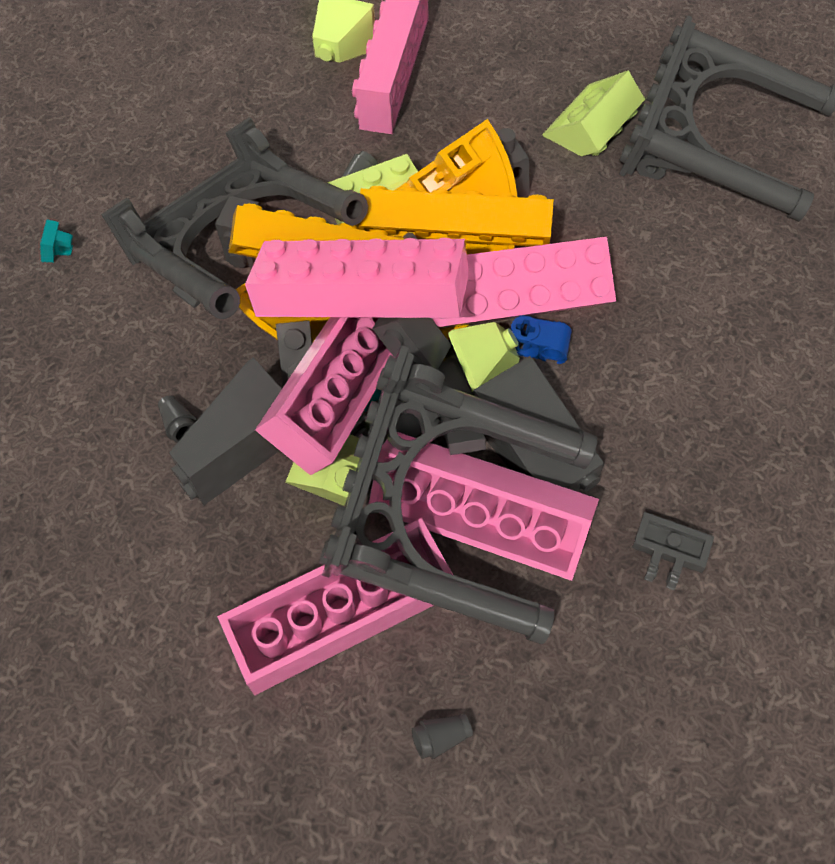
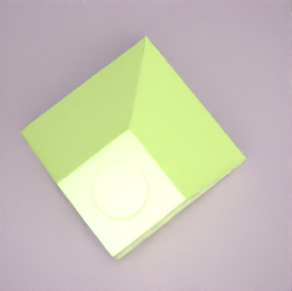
[312,0,375,62]
[448,322,520,392]
[285,434,360,505]

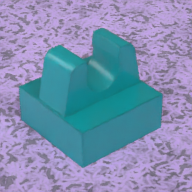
[40,219,73,262]

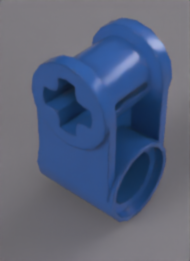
[510,316,572,364]

